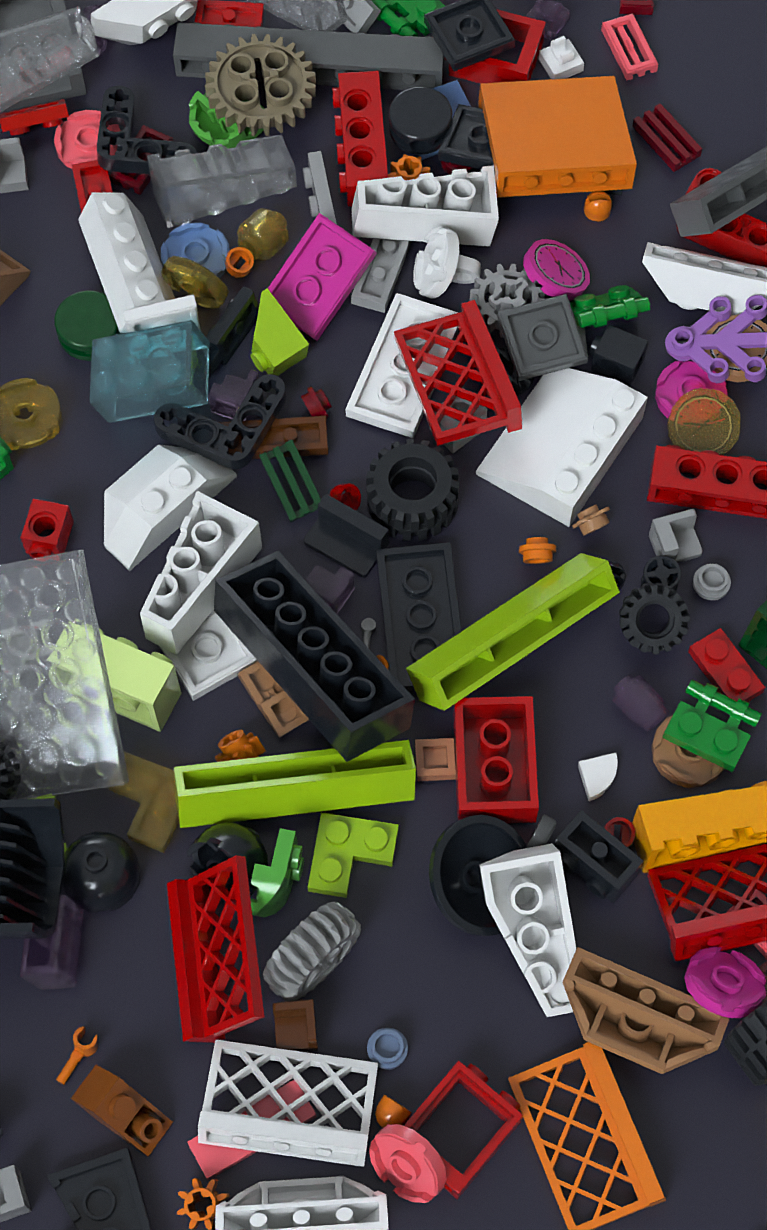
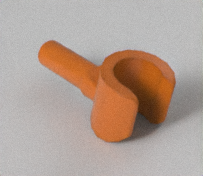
[56,1026,98,1085]

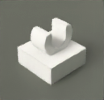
[538,36,584,79]

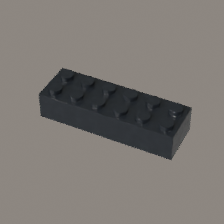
[214,551,415,762]

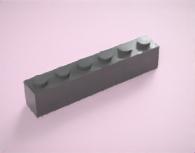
[670,146,767,237]

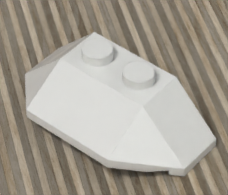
[91,0,197,45]
[642,242,767,315]
[104,444,237,571]
[215,1176,389,1230]

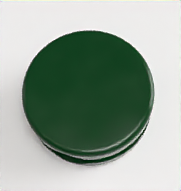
[54,290,123,361]

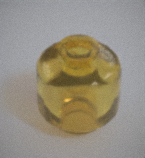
[237,208,289,261]

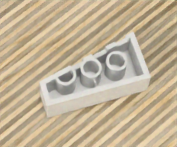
[351,165,499,246]
[140,491,262,655]

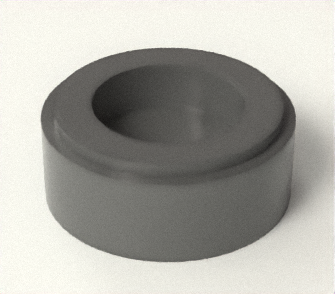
[526,814,557,848]

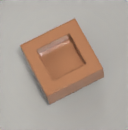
[415,738,456,781]

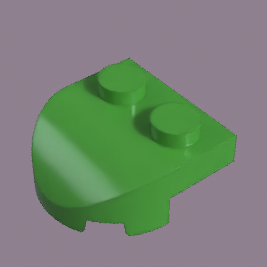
[189,91,265,151]
[250,828,304,917]

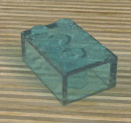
[90,320,209,423]

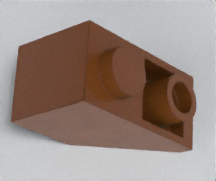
[71,1064,173,1156]

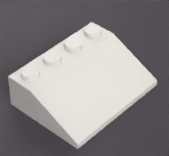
[476,368,648,527]

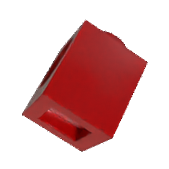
[20,499,74,561]

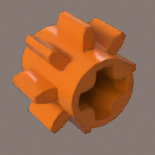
[388,154,430,180]
[215,730,266,762]
[177,1178,230,1230]

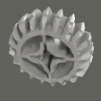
[263,902,361,1002]

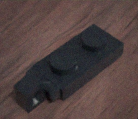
[187,287,259,379]

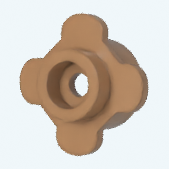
[572,504,610,536]

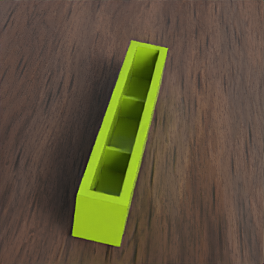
[406,553,620,711]
[174,740,416,828]

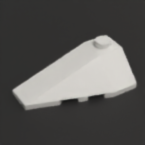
[479,843,576,1017]

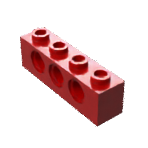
[332,71,388,207]
[647,445,767,519]

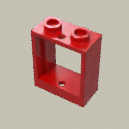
[445,9,546,84]
[404,1060,523,1200]

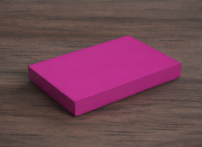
[268,213,377,341]

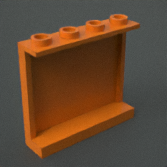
[478,76,637,198]

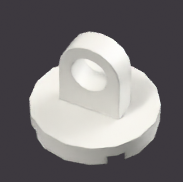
[413,226,481,298]

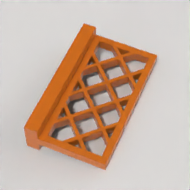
[508,1042,666,1230]

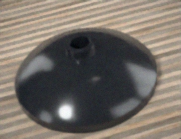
[429,815,527,936]

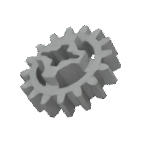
[470,264,545,338]

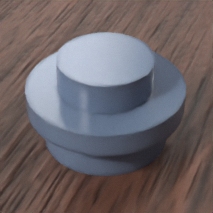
[367,1028,408,1070]

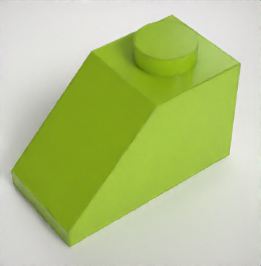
[251,288,309,376]

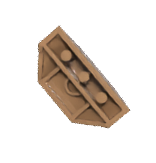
[562,947,729,1074]

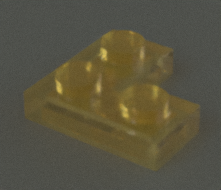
[107,751,179,853]

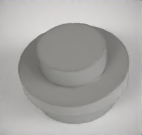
[693,564,731,600]

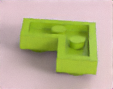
[307,812,399,898]

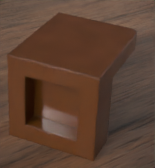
[272,999,318,1052]

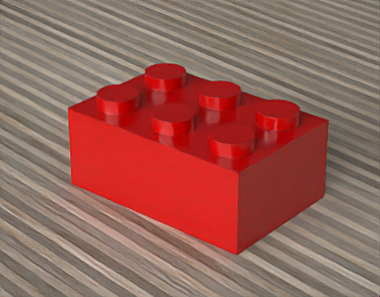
[453,696,539,823]

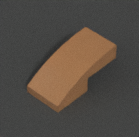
[237,661,309,737]

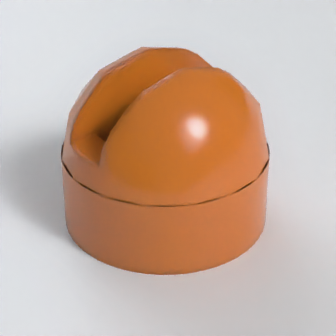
[584,191,612,222]
[225,247,254,278]
[375,1094,412,1128]

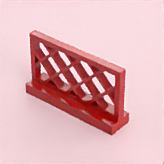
[394,300,522,445]
[647,844,767,961]
[167,855,264,1043]

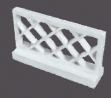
[198,1039,378,1167]

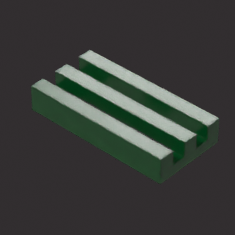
[259,440,321,522]

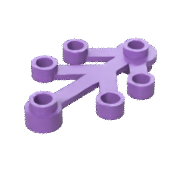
[665,295,767,383]

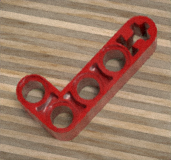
[676,168,767,267]

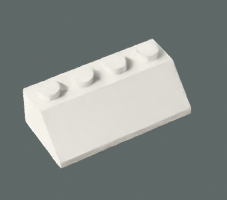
[78,192,175,333]

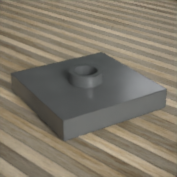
[497,294,588,381]

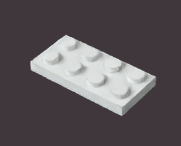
[345,293,459,438]

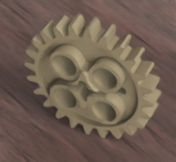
[205,34,316,136]

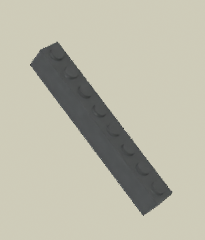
[173,22,444,90]

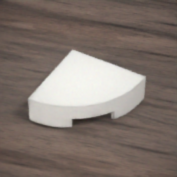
[578,753,618,801]

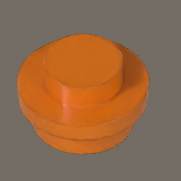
[519,537,556,564]

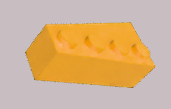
[632,781,767,873]

